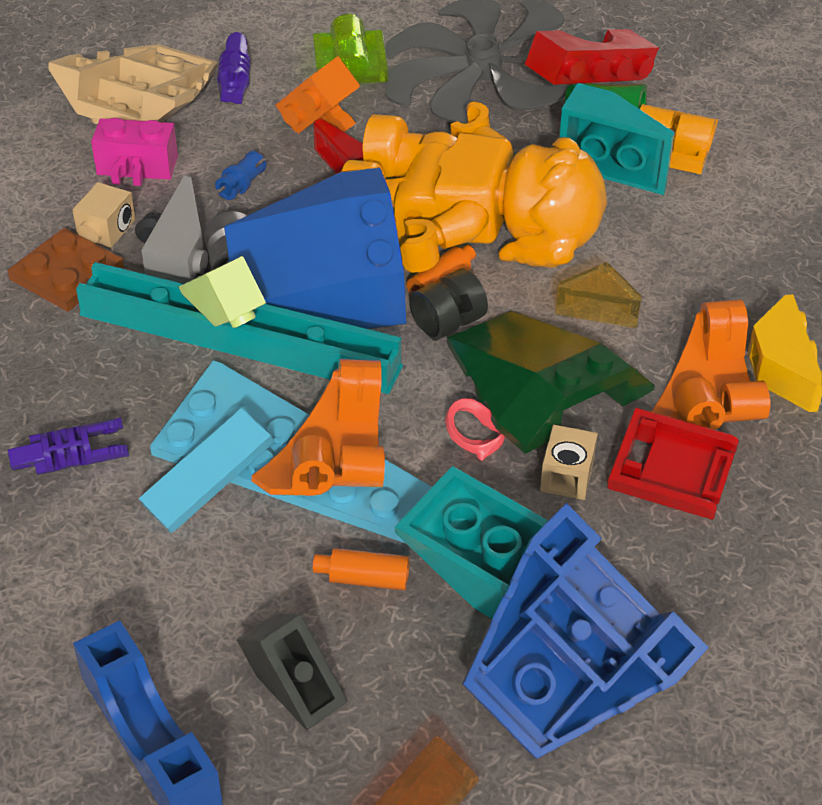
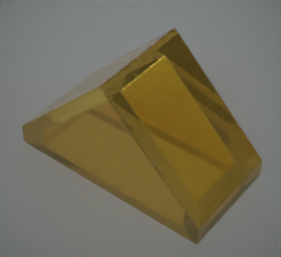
[555,262,642,328]

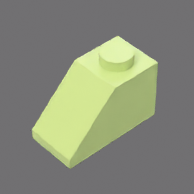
[179,256,266,328]

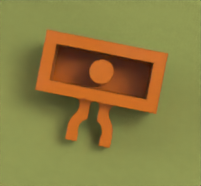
[275,56,360,133]

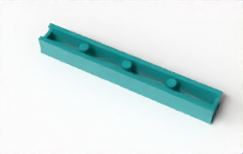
[76,262,403,394]

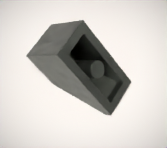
[236,613,348,730]

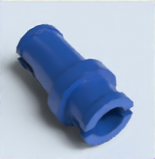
[215,151,267,200]

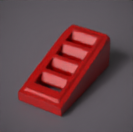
[313,118,364,174]

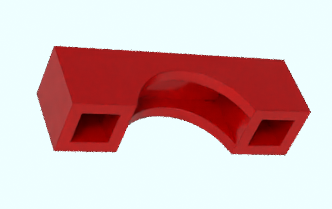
[525,29,659,85]

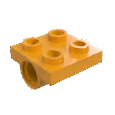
[640,104,718,174]

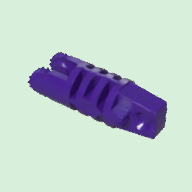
[217,31,251,104]
[7,417,129,475]

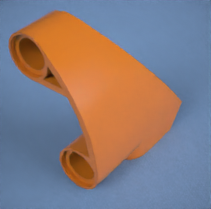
[651,299,770,430]
[251,359,385,496]

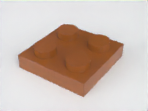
[7,228,124,312]

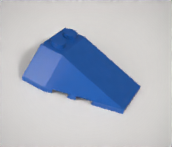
[224,168,407,329]
[462,503,709,759]

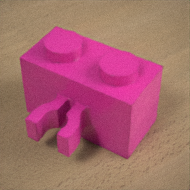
[91,118,178,186]

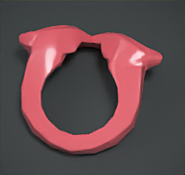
[445,398,505,461]

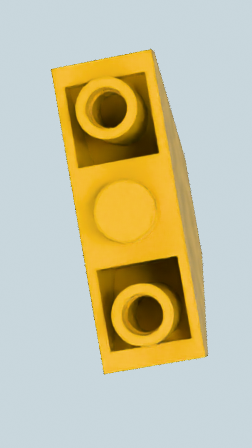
[747,294,822,412]

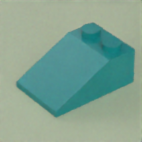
[559,83,675,195]
[395,466,548,619]

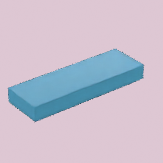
[138,408,274,533]

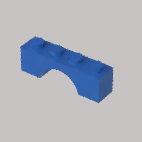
[73,620,223,805]

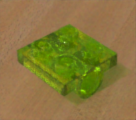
[313,14,388,83]

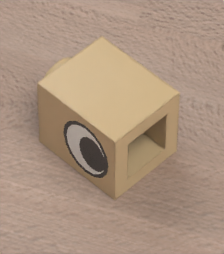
[72,182,135,248]
[540,425,598,500]

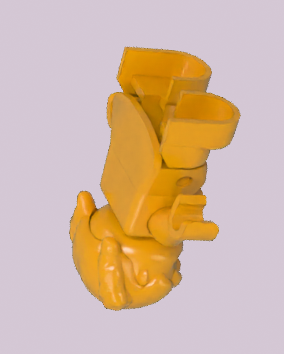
[341,102,607,273]

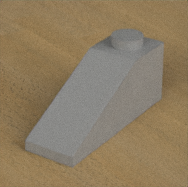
[141,176,208,284]

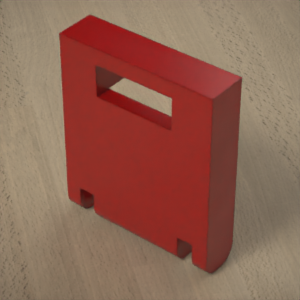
[608,408,739,520]

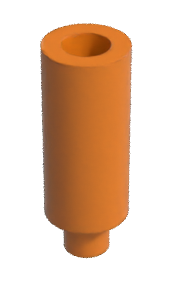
[407,245,476,295]
[313,548,410,591]

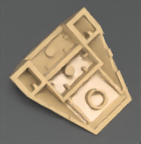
[48,44,218,124]

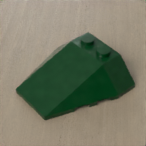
[447,311,655,454]

